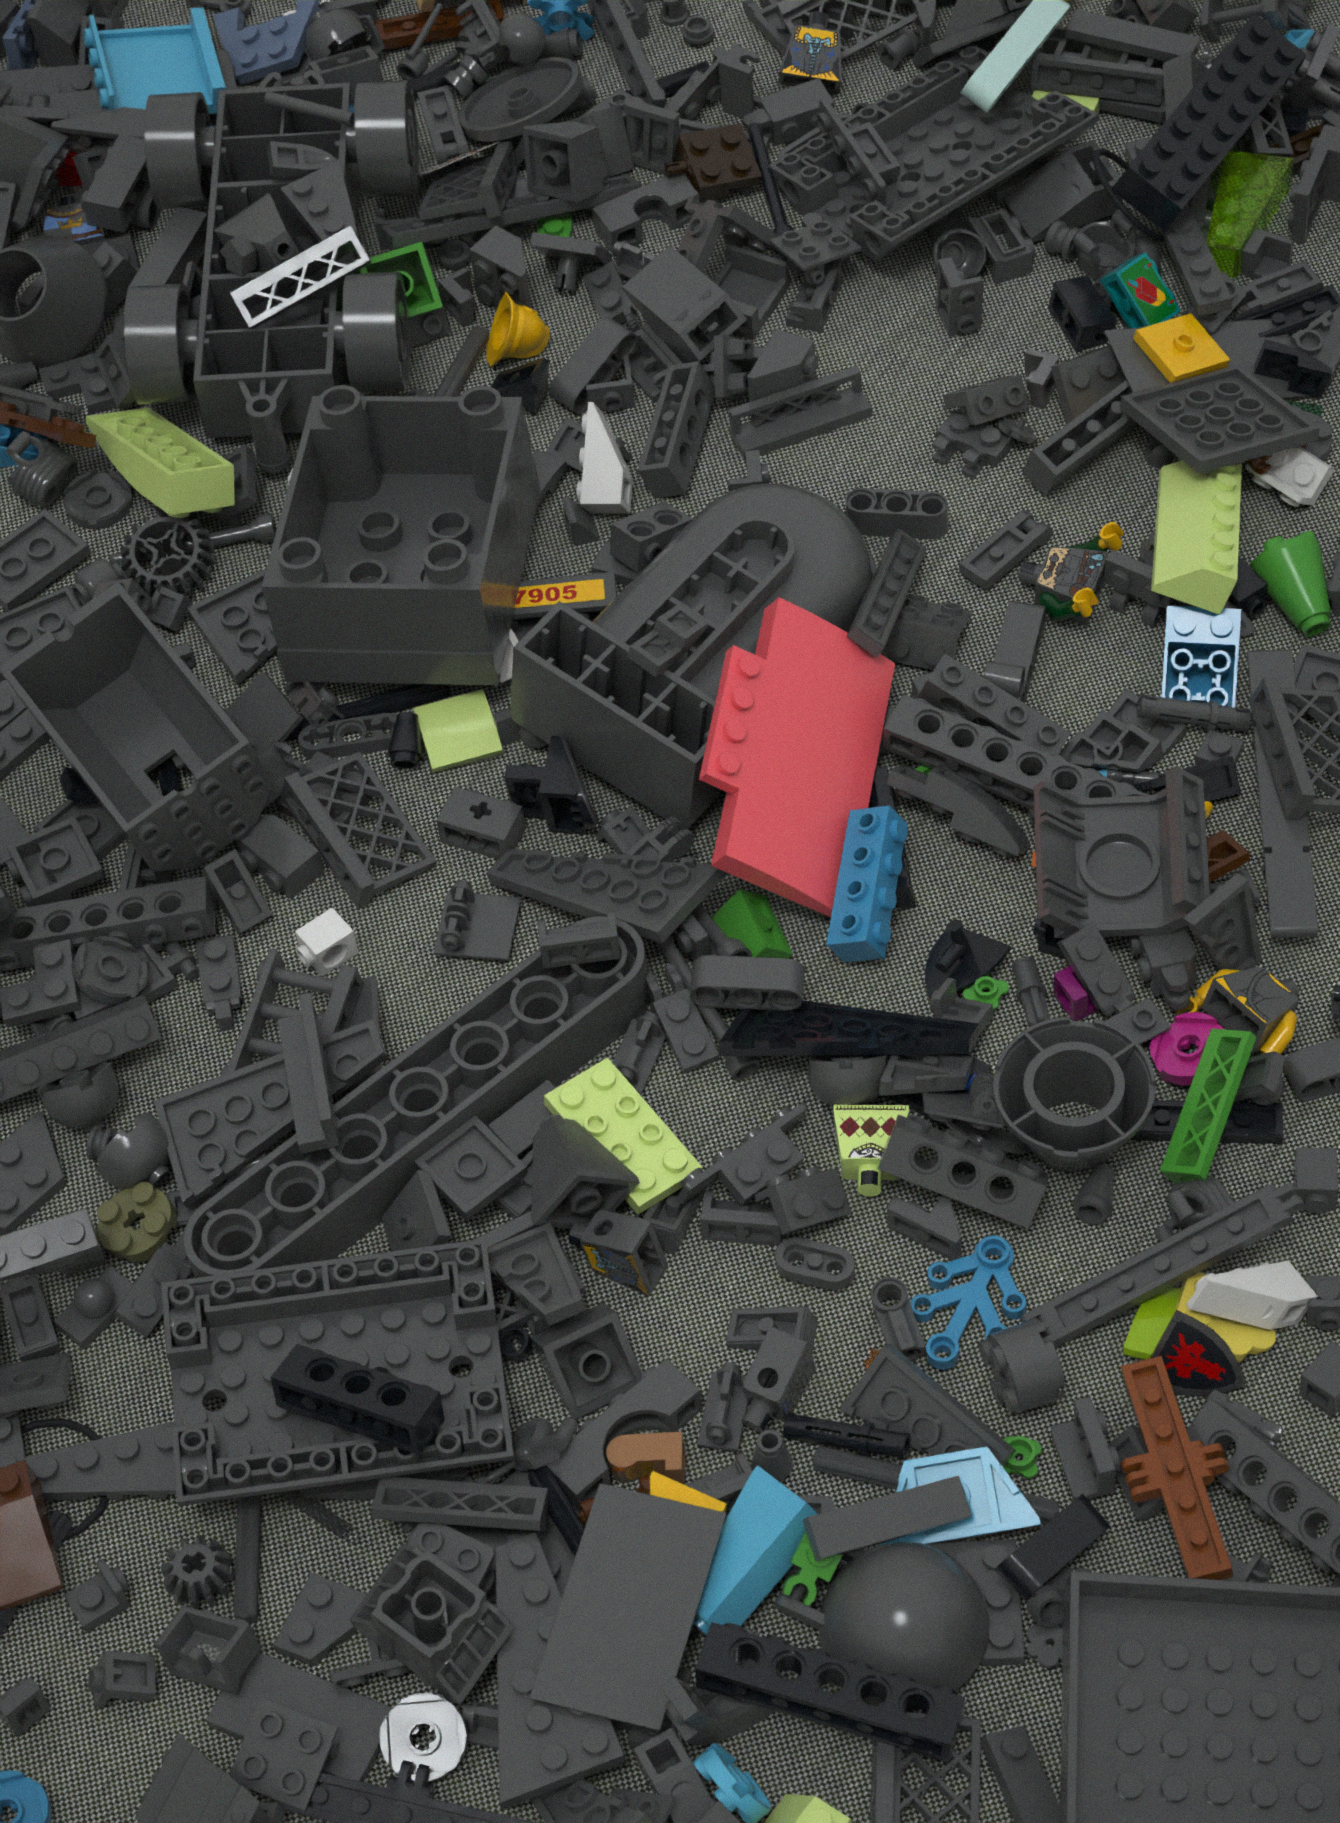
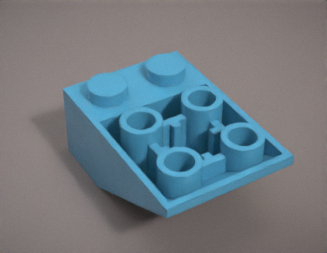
[1161,605,1241,707]

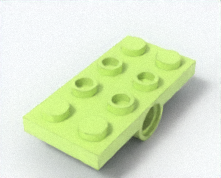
[544,1057,703,1215]

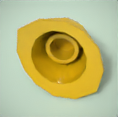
[486,292,550,367]

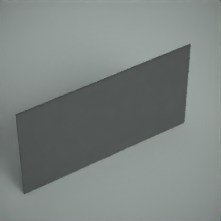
[1104,319,1309,399]
[529,1483,726,1731]

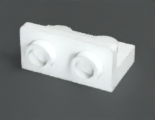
[1245,447,1335,507]

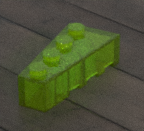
[1206,151,1294,278]

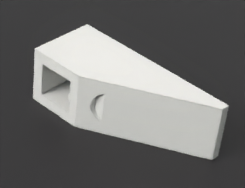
[576,402,633,514]
[1186,1261,1318,1330]

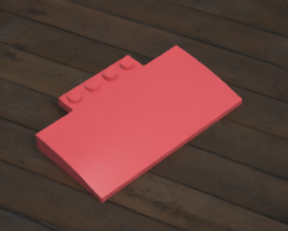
[699,597,895,917]

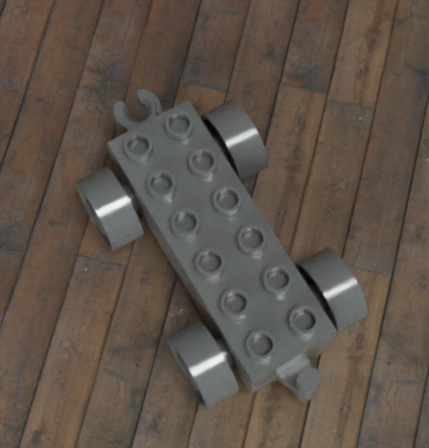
[124,70,419,473]

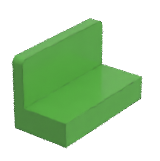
[712,889,792,959]

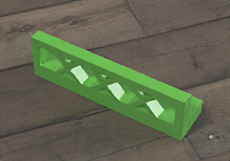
[1160,1029,1256,1184]

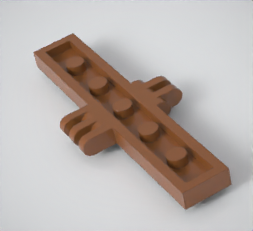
[1121,1356,1233,1580]

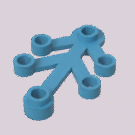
[910,1236,1026,1370]

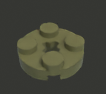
[97,1182,177,1262]

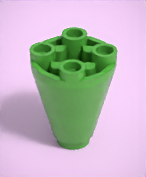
[1249,531,1331,637]

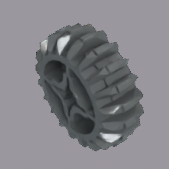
[120,510,215,597]

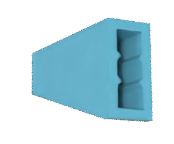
[693,1465,818,1636]

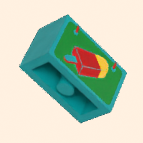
[1100,252,1181,328]

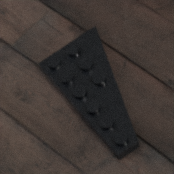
[719,1000,979,1057]

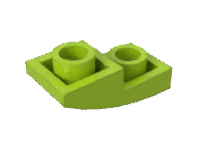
[1123,1287,1180,1360]

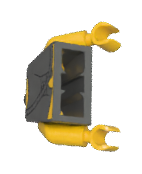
[1175,966,1299,1054]

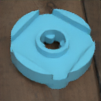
[693,1742,771,1823]

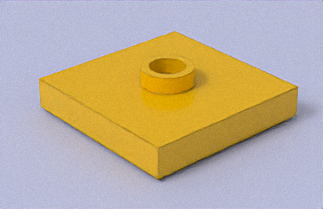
[1133,313,1230,383]

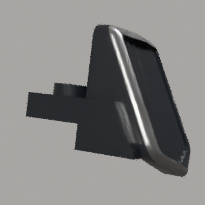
[505,736,598,835]

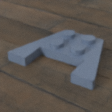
[213,0,320,85]

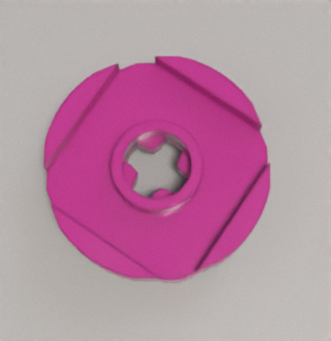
[1150,1012,1225,1085]

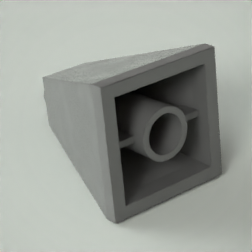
[213,193,304,273]
[531,1115,640,1229]

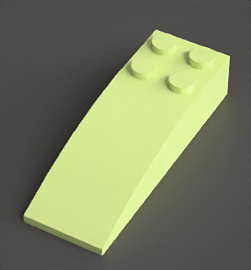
[86,407,235,518]

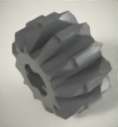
[161,1534,234,1609]

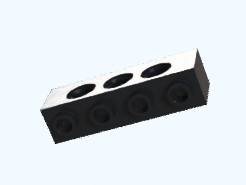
[271,1344,445,1455]

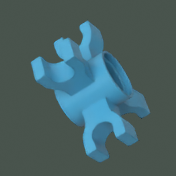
[527,0,594,41]

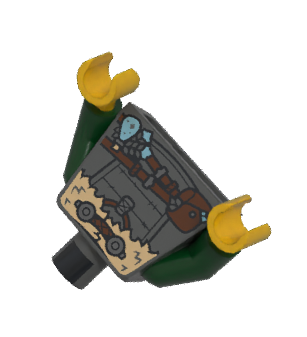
[1019,522,1124,626]

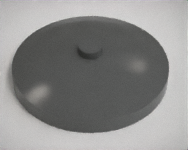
[459,57,583,142]

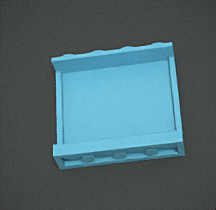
[83,7,226,114]

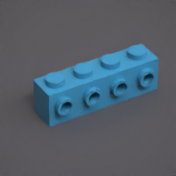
[826,805,908,962]

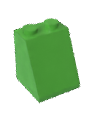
[353,242,443,318]

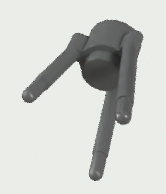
[397,3,459,80]

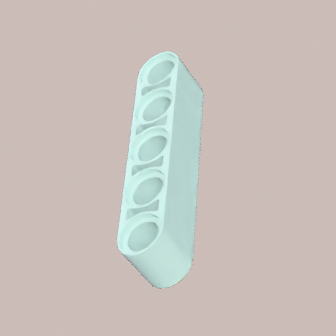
[960,0,1071,113]

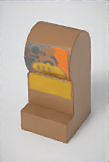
[606,1432,685,1485]

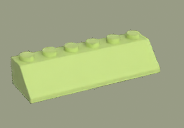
[1151,460,1242,615]

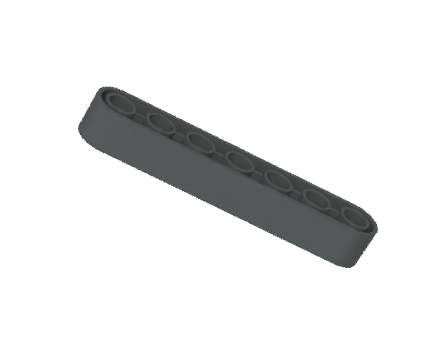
[183,916,651,1278]

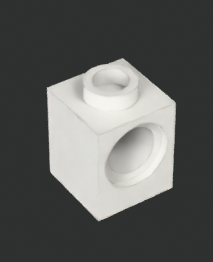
[295,907,359,977]

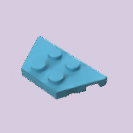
[878,1446,1042,1546]

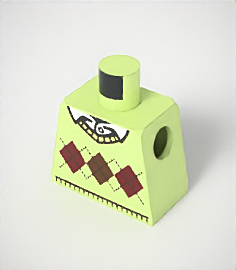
[833,1105,909,1196]

